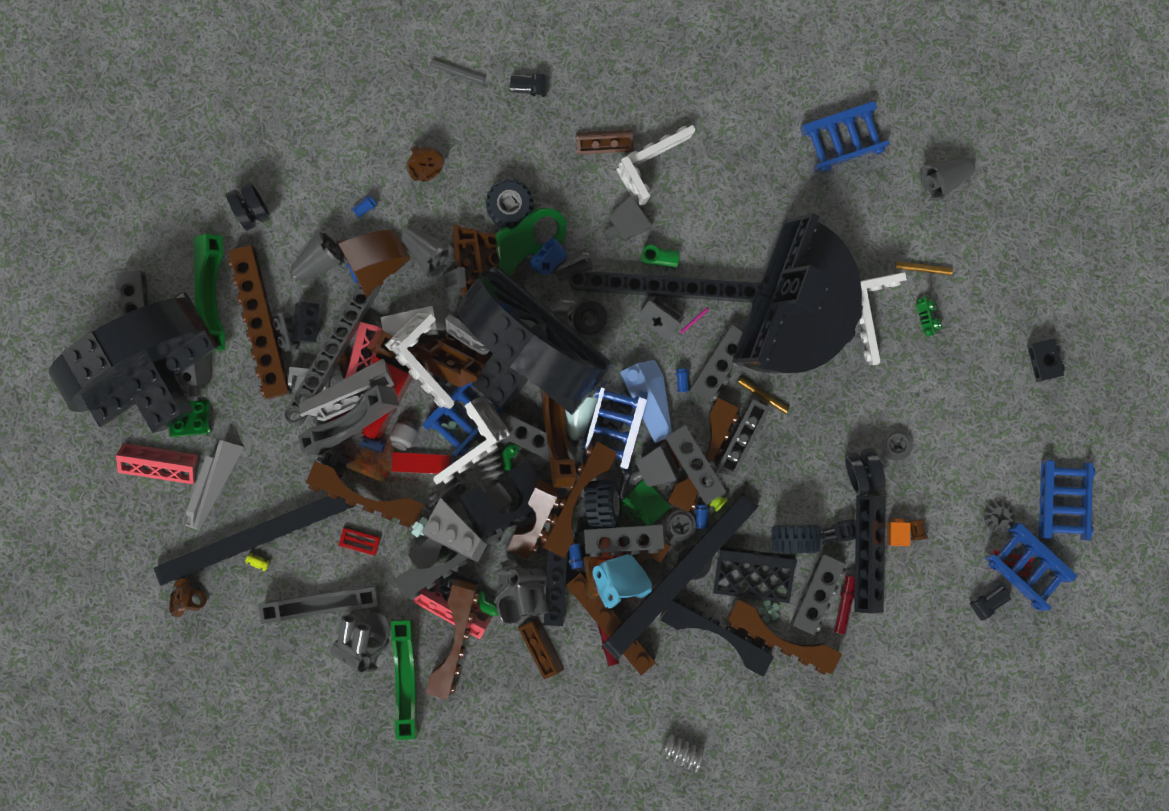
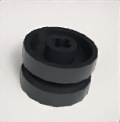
[226,181,271,231]
[845,447,886,496]

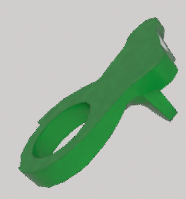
[495,208,567,276]

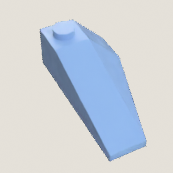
[620,360,672,444]

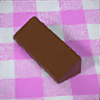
[576,130,634,155]
[518,618,564,679]

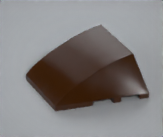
[452,224,517,297]
[335,230,411,298]
[414,333,491,387]

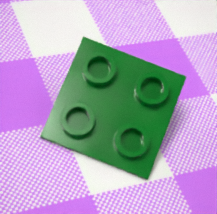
[916,296,942,337]
[169,399,212,438]
[621,480,671,526]

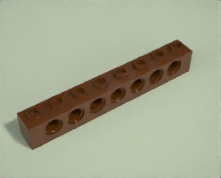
[227,245,291,400]

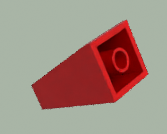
[362,357,413,439]

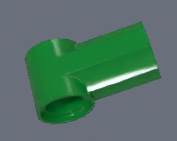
[640,245,680,268]

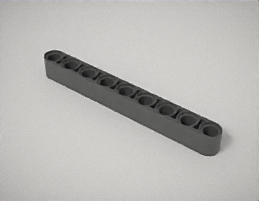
[284,284,381,427]

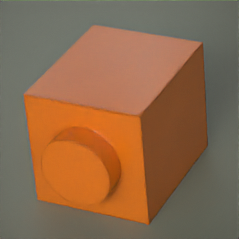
[887,518,911,546]

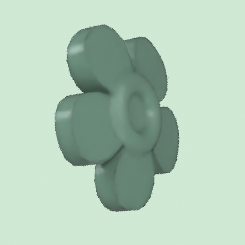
[438,420,460,441]
[758,600,779,623]

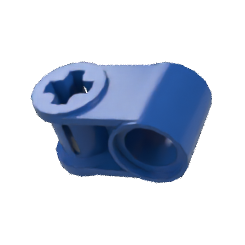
[530,238,567,275]

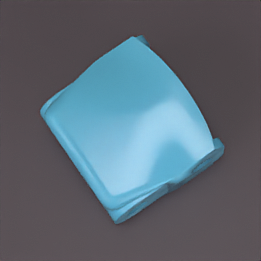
[593,554,653,608]

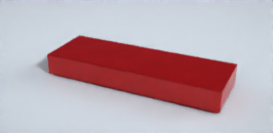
[391,452,451,474]

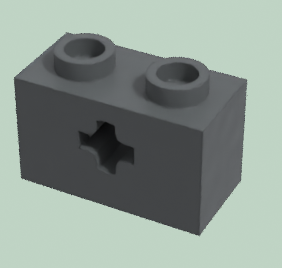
[637,295,685,340]

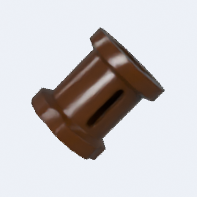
[908,519,928,541]

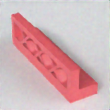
[345,322,383,379]
[116,443,199,484]
[413,580,493,639]

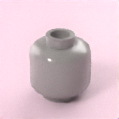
[389,420,418,450]

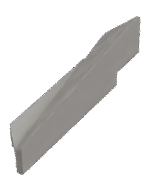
[299,359,395,421]
[186,440,244,530]

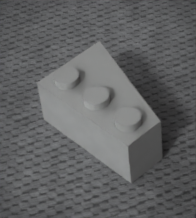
[381,306,449,338]
[422,498,487,562]

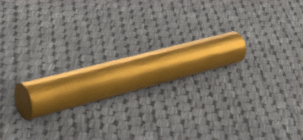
[895,261,953,275]
[737,377,789,414]

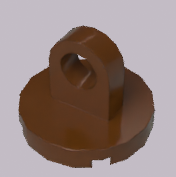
[406,145,444,182]
[169,578,207,617]

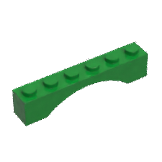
[194,234,225,352]
[391,618,418,740]

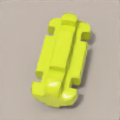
[245,553,270,571]

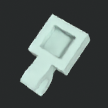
[411,517,428,537]

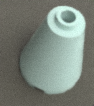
[564,390,598,440]

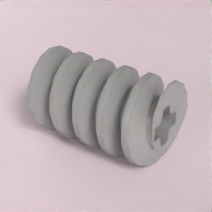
[477,443,504,482]
[660,734,703,773]

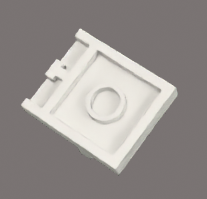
[616,125,695,208]
[858,273,907,365]
[385,313,454,409]
[434,396,511,485]

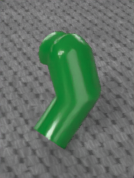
[501,443,519,471]
[479,591,499,616]

